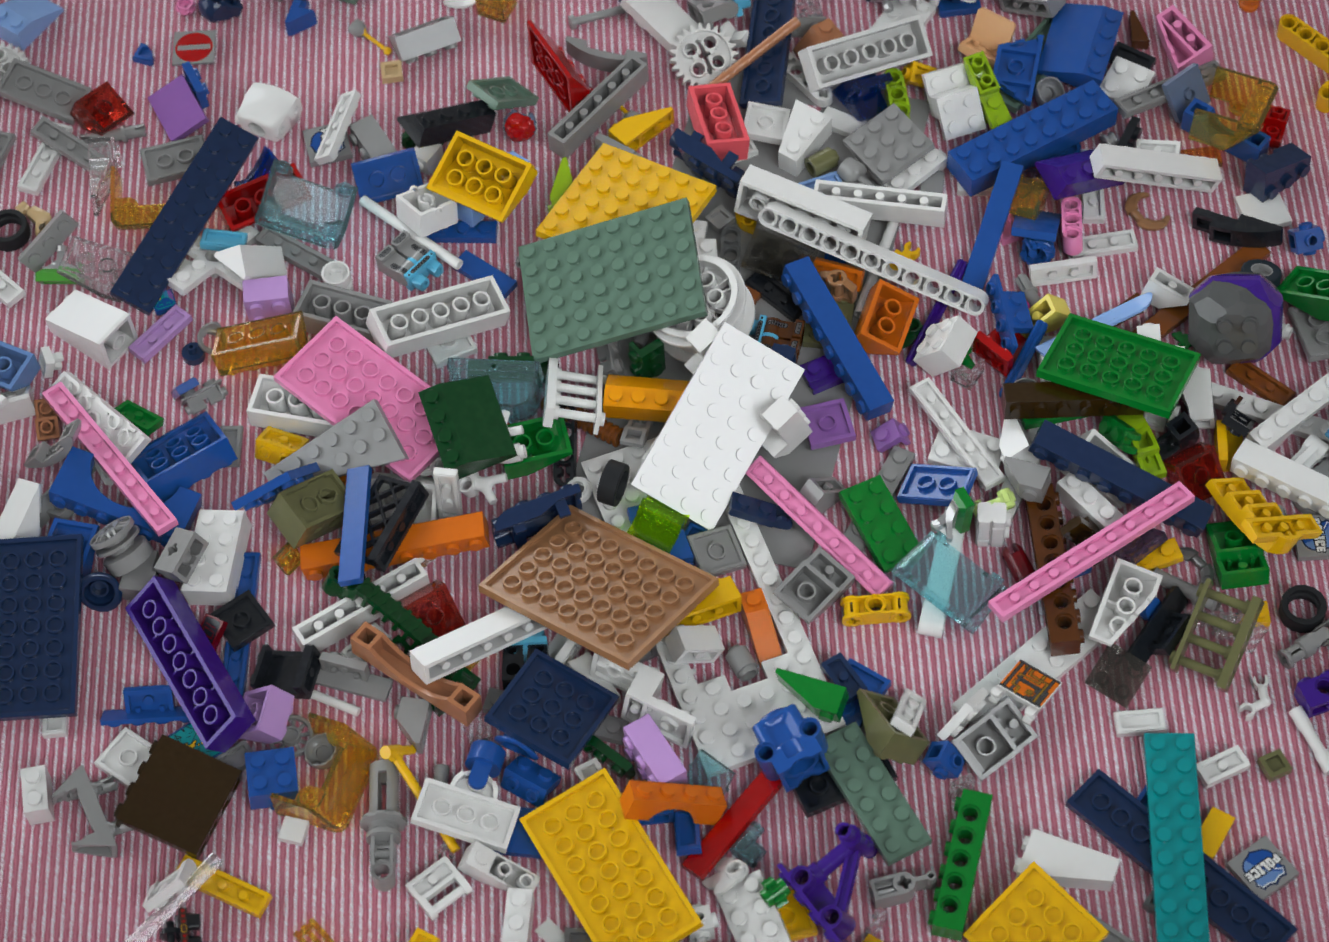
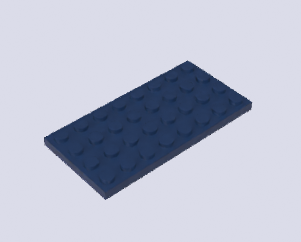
[0,534,84,721]

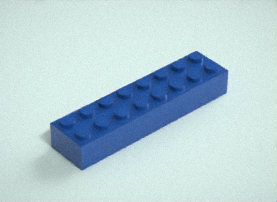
[947,80,1118,197]

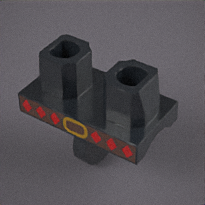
[159,907,202,942]

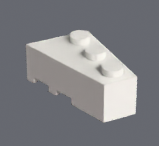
[778,100,832,177]

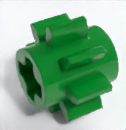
[759,876,791,909]

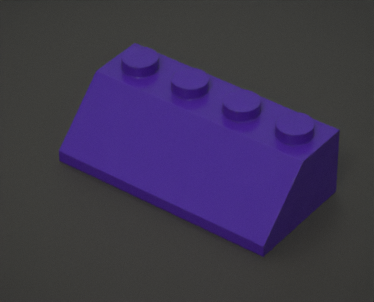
[1035,149,1125,200]

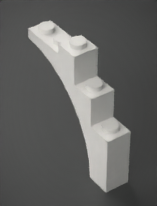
[1137,323,1215,430]

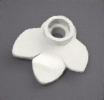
[702,857,749,895]

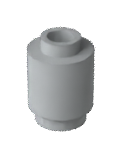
[725,645,758,682]

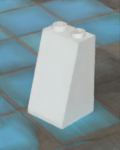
[45,289,138,370]

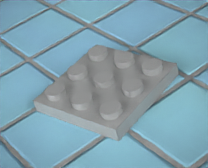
[843,103,935,185]

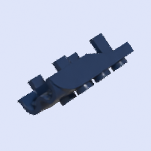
[669,128,745,199]
[490,483,582,549]

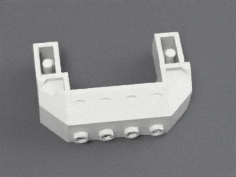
[684,318,813,458]

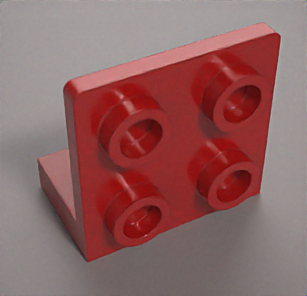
[972,328,1027,377]

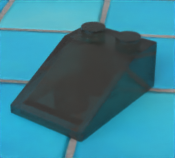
[741,219,819,282]

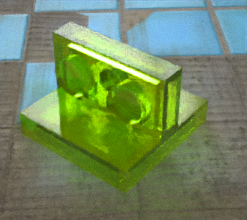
[627,495,690,554]

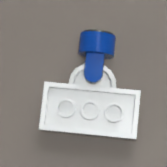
[410,739,521,854]

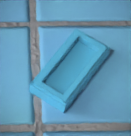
[200,228,248,251]

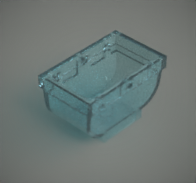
[447,358,545,424]

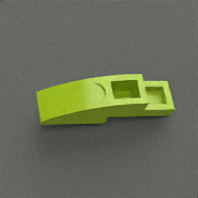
[963,51,1012,130]
[1116,415,1167,478]

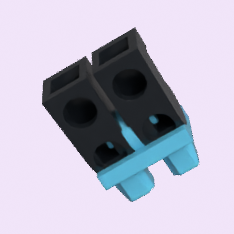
[502,630,549,690]

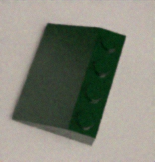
[418,375,518,479]

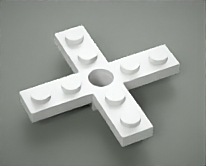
[167,225,260,296]

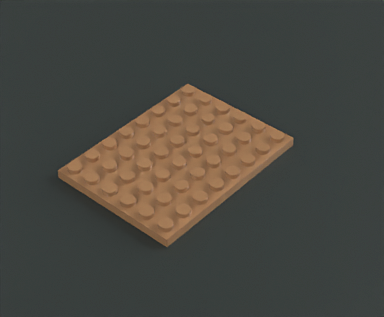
[478,505,719,670]

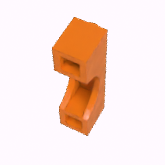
[620,780,727,825]

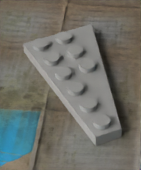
[264,399,409,482]

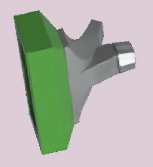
[35,245,85,284]

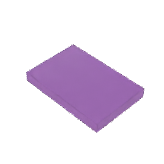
[147,74,209,142]

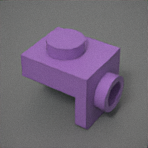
[870,418,911,453]

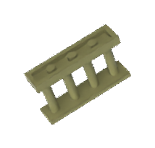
[1168,578,1264,693]

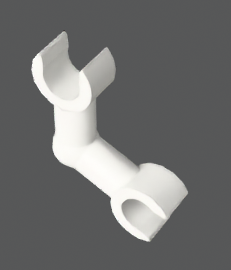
[1239,674,1271,721]

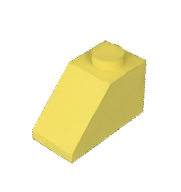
[1022,293,1071,338]

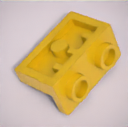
[255,426,309,465]

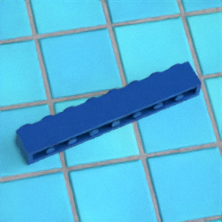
[781,256,894,421]

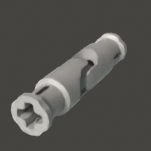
[1277,619,1329,670]

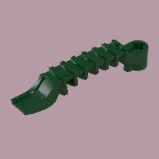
[322,565,457,680]

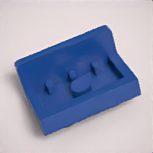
[181,61,209,109]
[501,755,561,807]

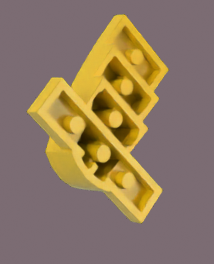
[1205,477,1323,554]

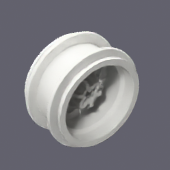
[653,255,755,363]

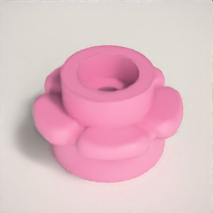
[176,0,196,16]

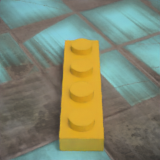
[175,854,273,919]

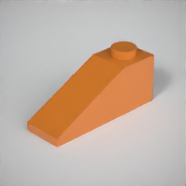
[740,588,782,668]

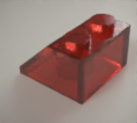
[69,81,134,136]
[1163,442,1225,501]
[397,579,466,637]

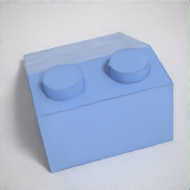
[0,0,64,51]

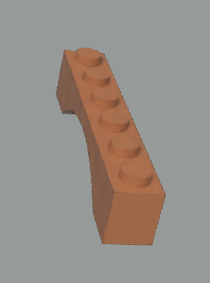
[350,621,482,727]

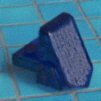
[832,72,893,122]

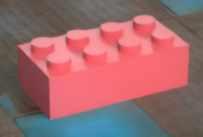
[686,83,750,161]

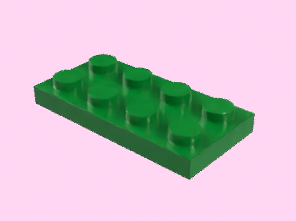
[838,475,925,574]

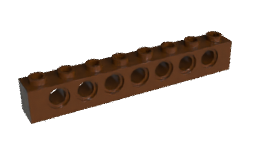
[1024,483,1085,656]

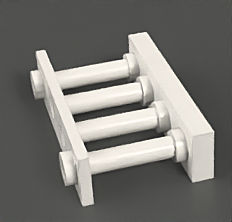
[543,358,607,435]

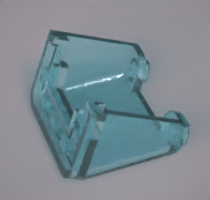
[255,159,358,249]
[891,530,1008,634]

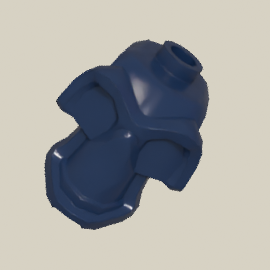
[198,0,243,22]

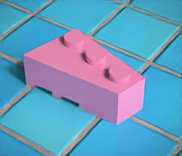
[1156,5,1213,75]

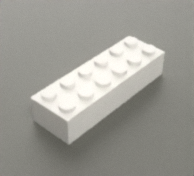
[798,14,933,93]
[734,164,873,253]
[366,275,511,358]

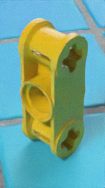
[840,591,911,627]

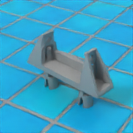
[52,765,134,858]

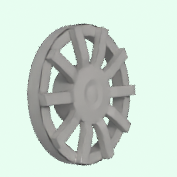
[269,715,314,757]

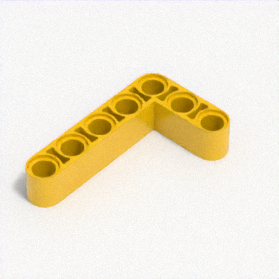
[1277,14,1329,113]

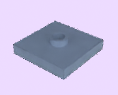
[1161,63,1211,123]

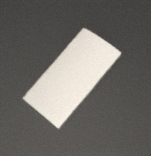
[619,0,700,55]

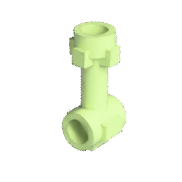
[973,488,1016,518]

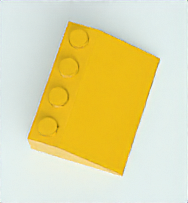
[426,130,538,223]

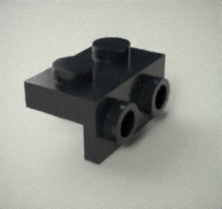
[1221,395,1256,437]

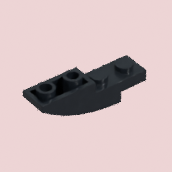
[1192,207,1283,248]

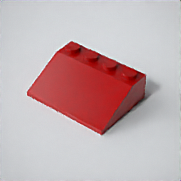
[527,20,593,113]

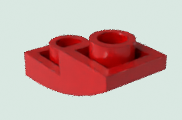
[1261,105,1291,148]

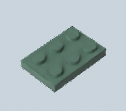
[466,76,539,111]

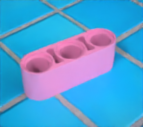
[1061,196,1083,256]

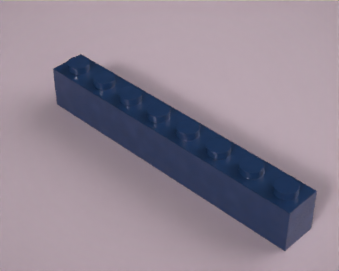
[1028,419,1214,538]

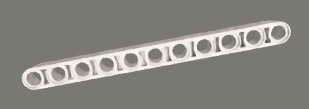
[758,201,989,316]

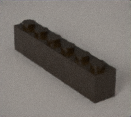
[1001,382,1144,419]

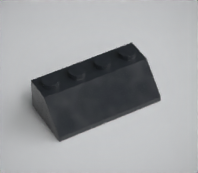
[397,100,496,148]

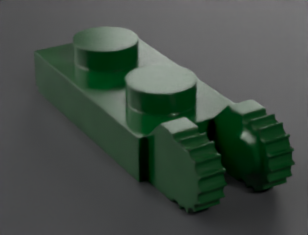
[583,735,636,780]

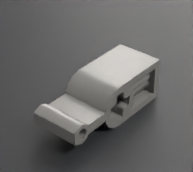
[869,871,937,911]

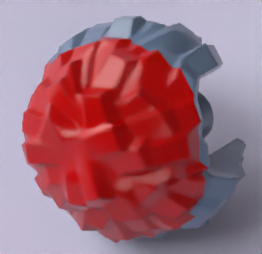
[503,109,537,142]

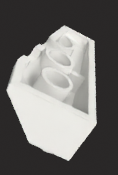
[0,478,41,539]
[1088,558,1163,647]

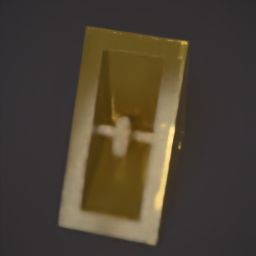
[475,0,518,24]

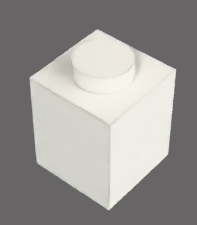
[414,144,444,175]

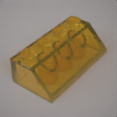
[211,311,308,376]

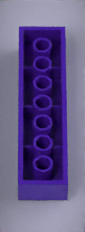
[125,576,256,753]

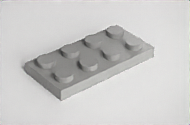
[0,58,92,125]

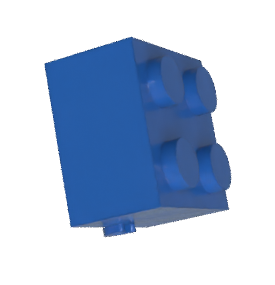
[244,747,300,810]

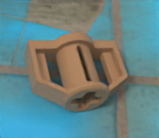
[819,269,857,304]

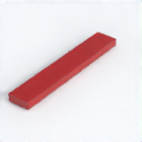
[682,771,783,881]

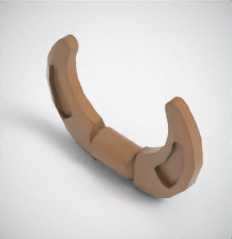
[1125,192,1170,231]

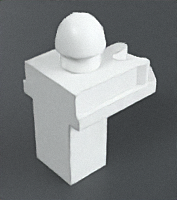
[720,21,749,50]

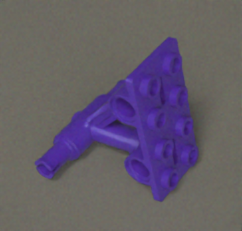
[777,822,877,942]

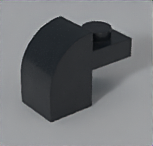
[1156,411,1200,464]

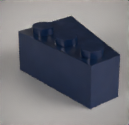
[1243,143,1311,203]

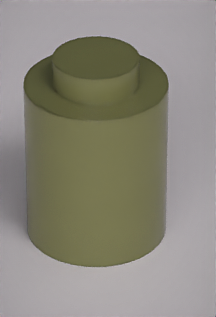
[804,147,839,178]

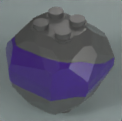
[1188,272,1283,364]

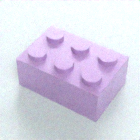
[622,713,688,784]

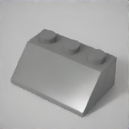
[388,16,462,64]

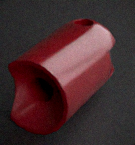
[1002,543,1035,583]

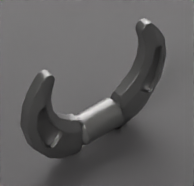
[1165,547,1214,586]

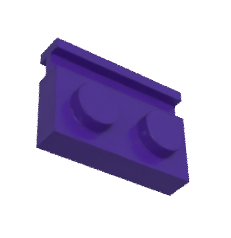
[799,355,844,395]

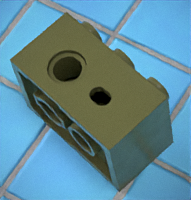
[267,469,346,549]

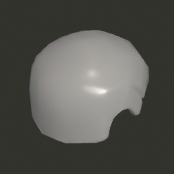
[1034,76,1066,106]
[304,733,341,770]

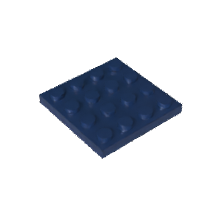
[484,649,619,770]

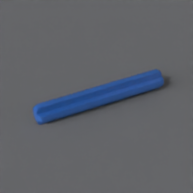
[999,320,1048,398]

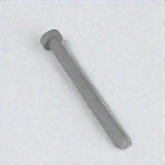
[568,6,627,30]

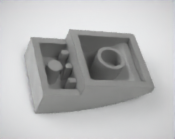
[773,547,855,624]
[951,697,1038,781]

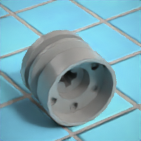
[89,515,153,577]

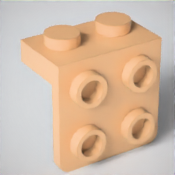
[958,7,1016,68]

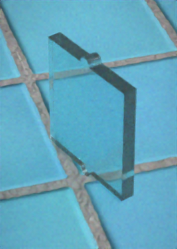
[687,749,735,795]

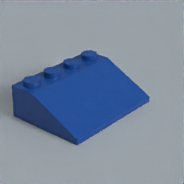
[1037,3,1124,87]
[131,411,238,502]

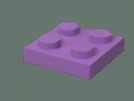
[800,398,856,450]

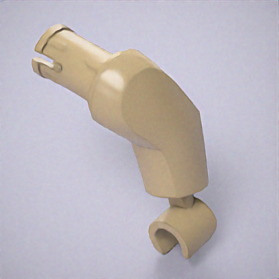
[15,201,52,236]

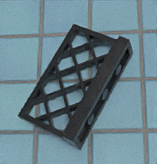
[334,474,430,572]

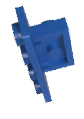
[986,274,1034,355]
[100,685,190,727]

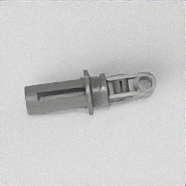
[360,760,407,892]

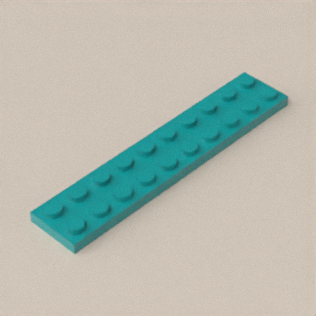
[1143,733,1210,942]

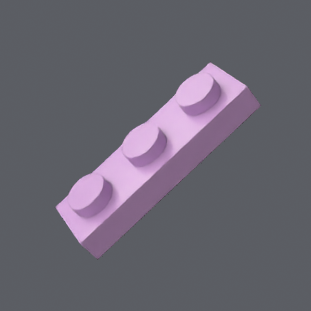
[128,304,193,364]

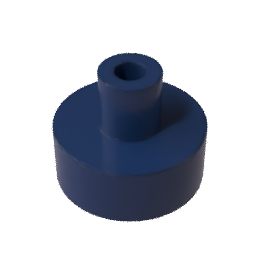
[182,342,206,366]

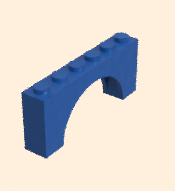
[48,446,202,547]

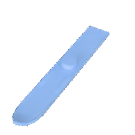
[1035,292,1153,357]

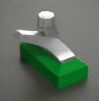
[930,486,975,543]

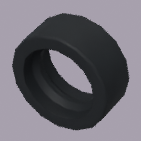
[0,209,31,252]
[597,459,630,507]
[1278,585,1327,633]

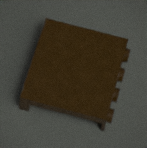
[114,734,242,860]

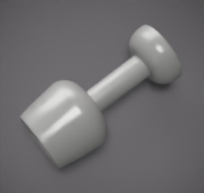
[837,157,887,187]

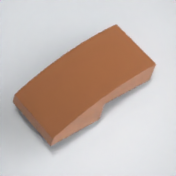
[34,399,61,442]

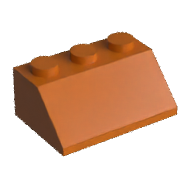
[854,279,919,355]

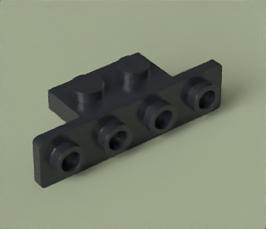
[1125,586,1191,671]

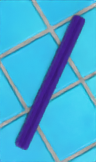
[905,259,968,366]

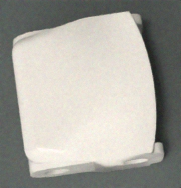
[235,82,302,142]

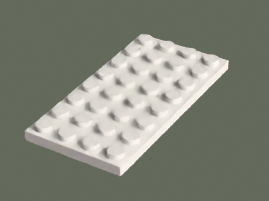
[630,322,805,530]

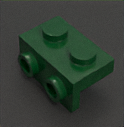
[628,338,666,378]

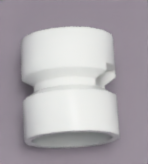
[321,260,354,291]

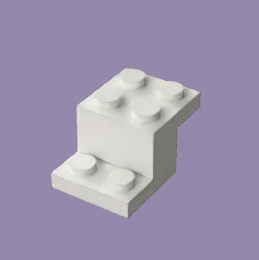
[921,63,986,141]

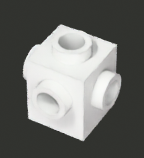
[688,904,719,942]

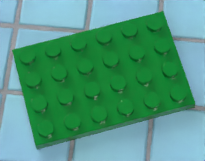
[1036,313,1201,419]

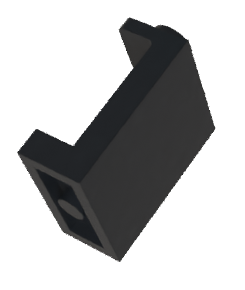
[250,644,321,699]

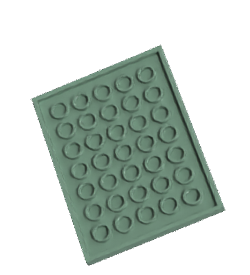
[518,197,708,364]

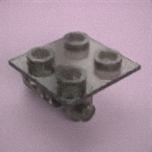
[1085,644,1152,708]

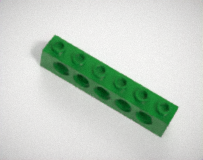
[928,788,993,941]

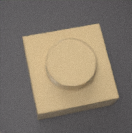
[380,60,404,84]

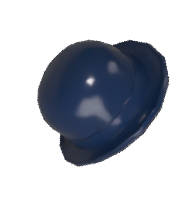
[82,572,123,612]

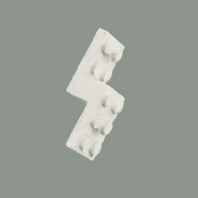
[590,653,697,749]

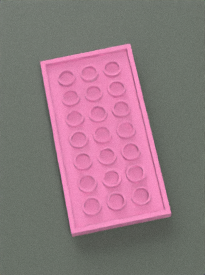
[273,316,440,482]

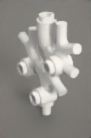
[420,410,527,505]

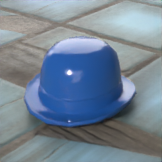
[494,734,539,761]

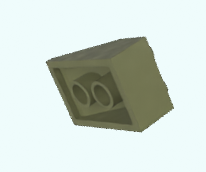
[857,688,930,765]

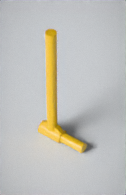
[380,744,461,854]

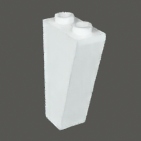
[1013,828,1120,891]

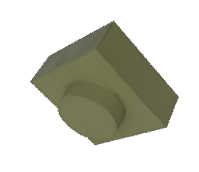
[1257,748,1293,783]

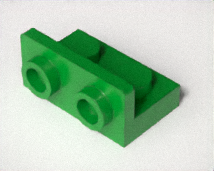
[114,400,164,437]

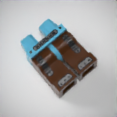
[749,314,805,364]

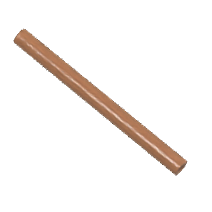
[708,17,801,84]

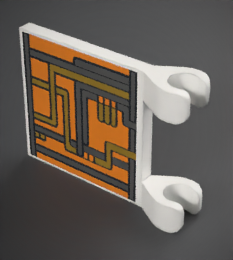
[988,658,1063,725]

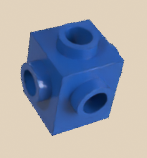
[1287,222,1325,256]
[922,741,966,780]

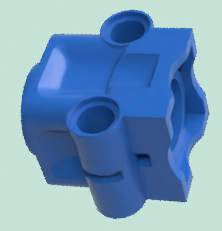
[752,704,830,793]

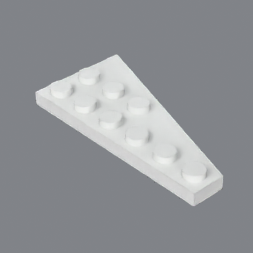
[51,371,152,486]

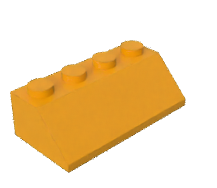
[603,374,689,422]

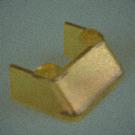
[1188,66,1278,150]
[110,166,165,230]
[270,713,379,833]

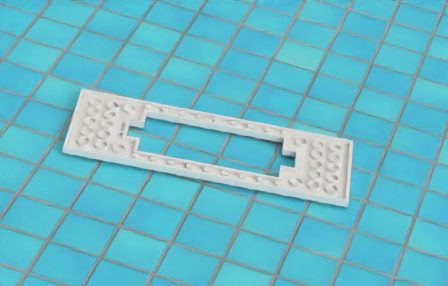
[581,437,846,778]

